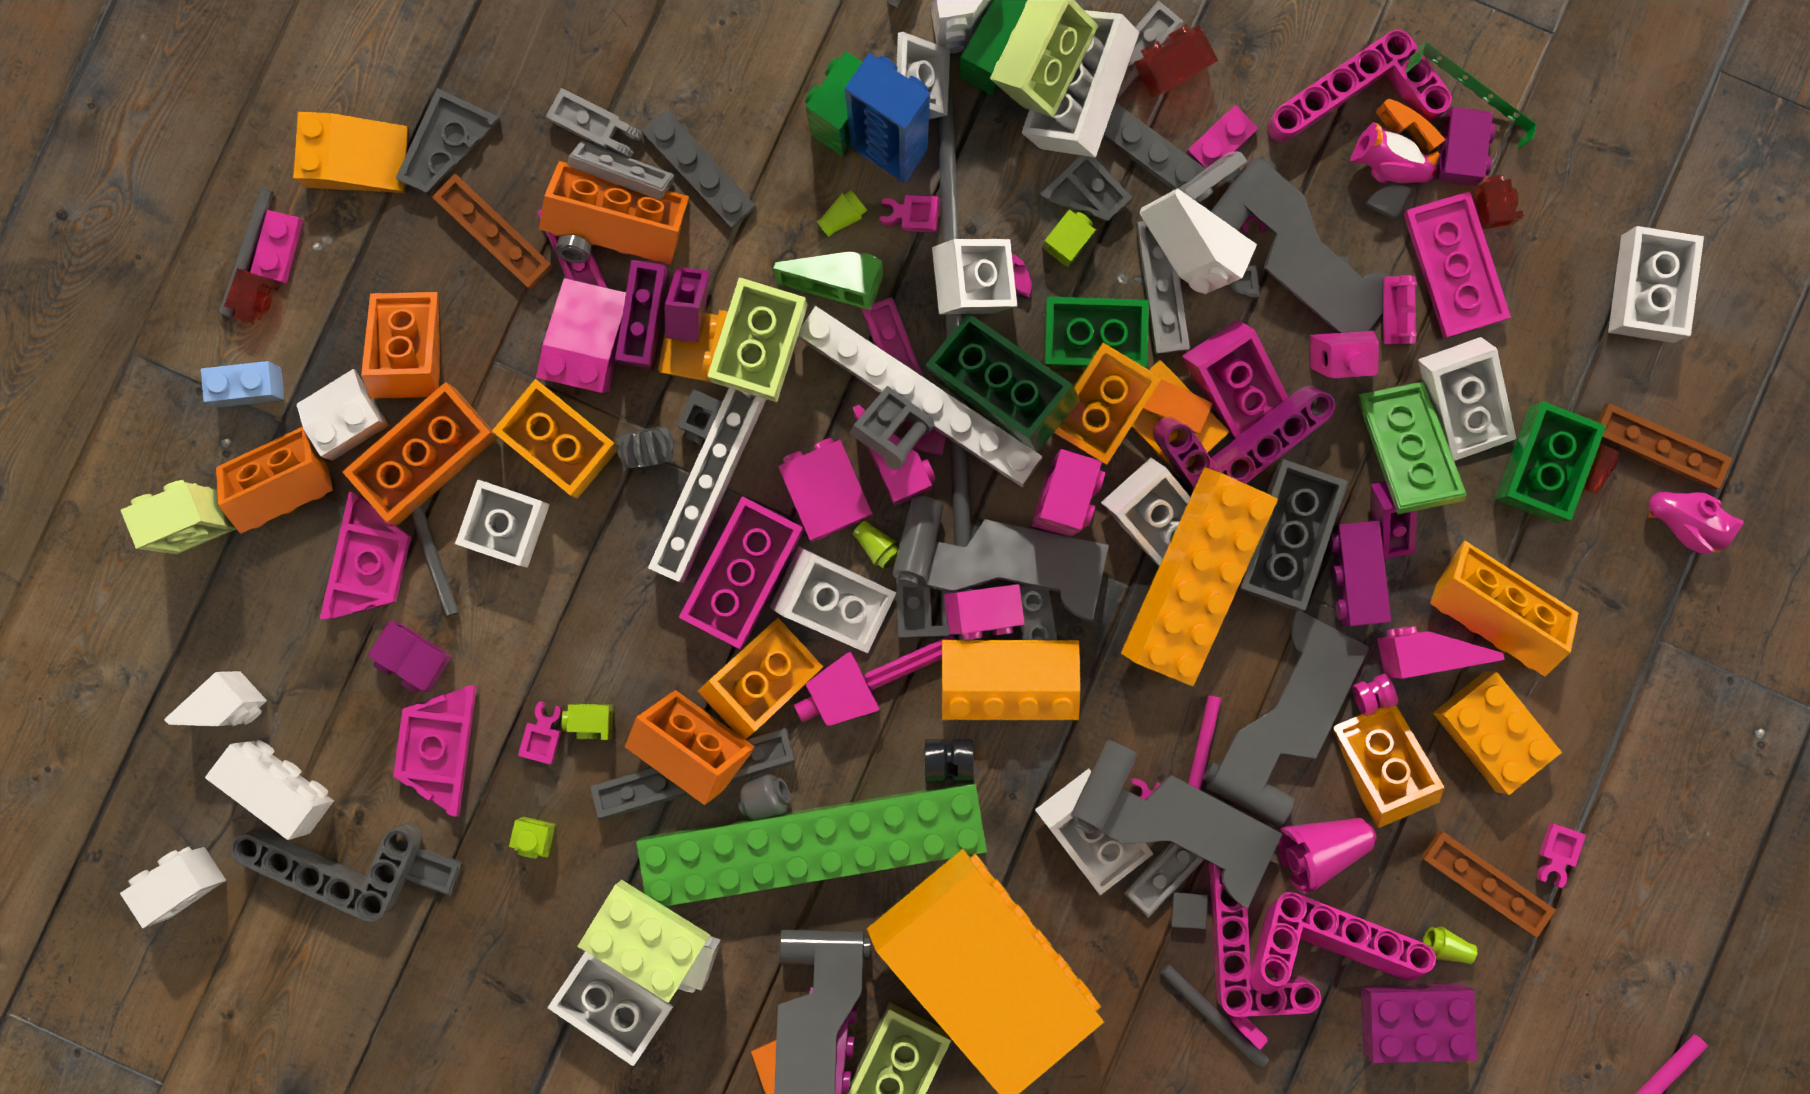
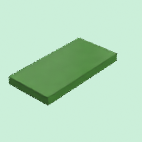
[1357,381,1467,514]

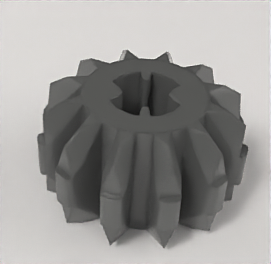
[617,427,675,468]

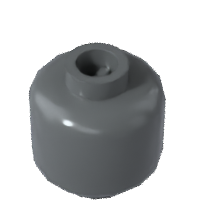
[738,774,791,821]

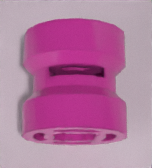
[1352,673,1398,716]

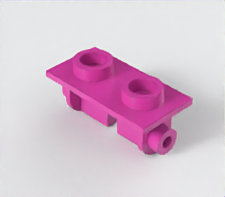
[1383,275,1417,344]

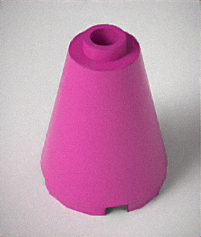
[1277,818,1377,894]

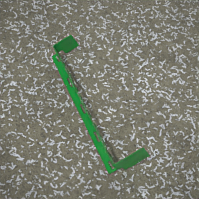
[1405,42,1537,150]

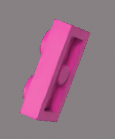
[1186,105,1258,169]
[250,210,303,284]

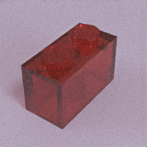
[1133,24,1218,97]

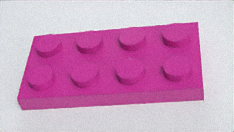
[1403,191,1511,339]

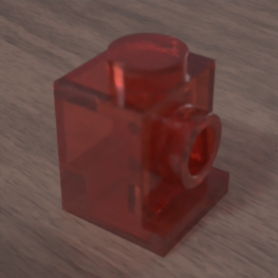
[1474,175,1524,229]
[224,268,280,324]

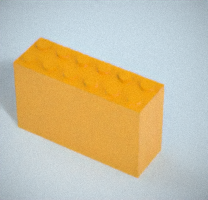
[867,849,1104,1094]

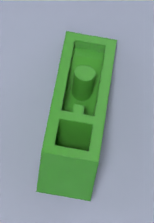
[773,252,884,310]

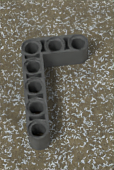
[230,823,423,922]

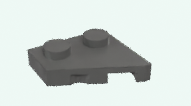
[1040,155,1133,223]

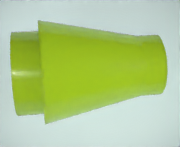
[817,190,867,237]
[852,520,899,569]
[1423,926,1477,965]

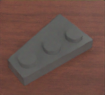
[396,88,500,195]

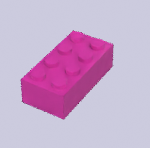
[1031,449,1105,537]
[679,496,805,649]

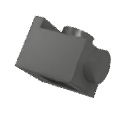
[677,389,722,445]

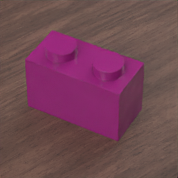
[1436,107,1496,186]

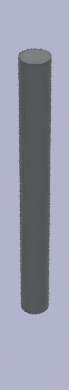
[218,188,274,318]
[411,505,459,617]
[1160,964,1269,1069]

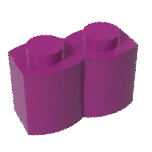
[368,621,452,693]

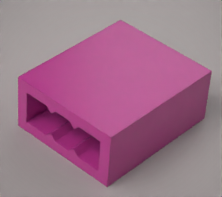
[778,438,873,543]

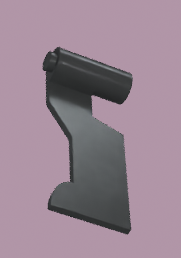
[1211,156,1394,333]
[892,496,1109,622]
[1203,611,1370,828]
[1070,740,1282,909]
[774,930,870,1094]

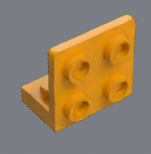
[658,310,728,382]

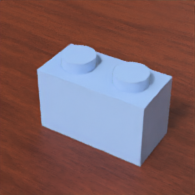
[201,361,285,407]

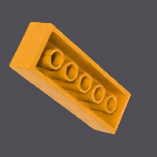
[1121,467,1278,686]

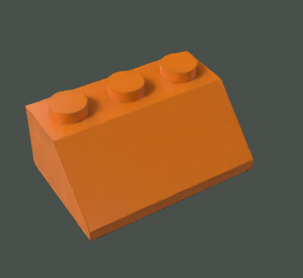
[216,426,333,534]
[625,690,755,805]

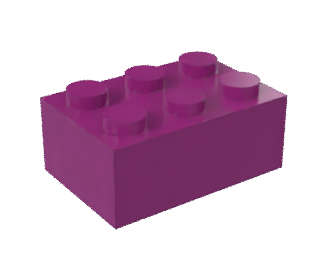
[1361,983,1477,1063]

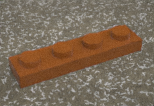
[432,174,553,290]
[1597,403,1733,490]
[1421,830,1556,938]

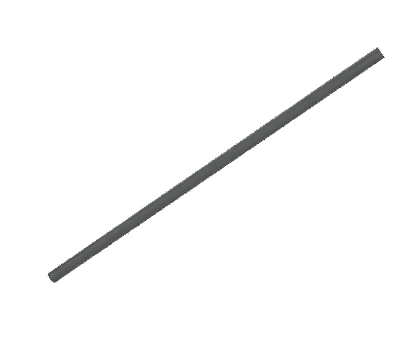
[937,94,975,640]

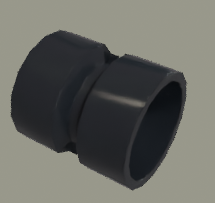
[925,739,973,783]

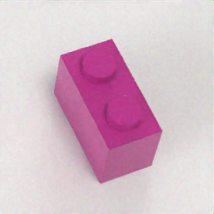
[944,584,1025,640]

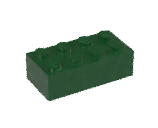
[926,313,1080,453]

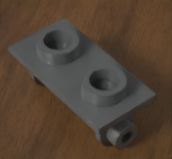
[1019,585,1057,640]

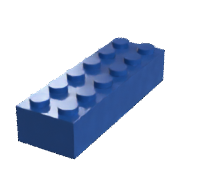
[844,52,930,184]

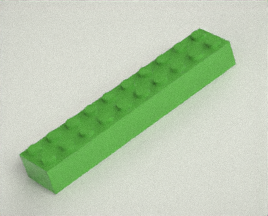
[636,782,987,907]

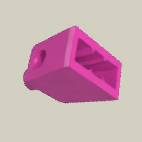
[1310,331,1379,378]
[794,652,880,726]

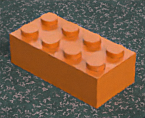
[343,382,499,526]

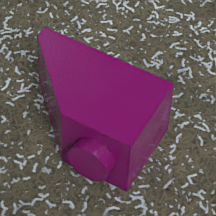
[665,267,710,342]
[1370,481,1417,559]

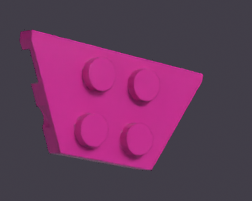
[320,492,411,620]
[393,685,477,816]

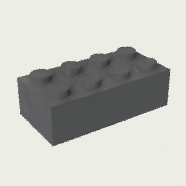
[1237,459,1348,611]

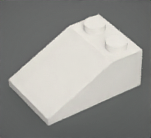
[1140,188,1257,294]
[1418,337,1516,461]
[1101,457,1190,566]
[770,546,896,653]
[1035,768,1153,895]

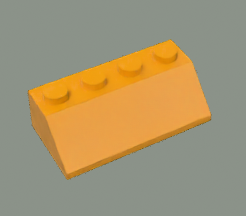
[1430,541,1579,677]
[941,640,1080,720]

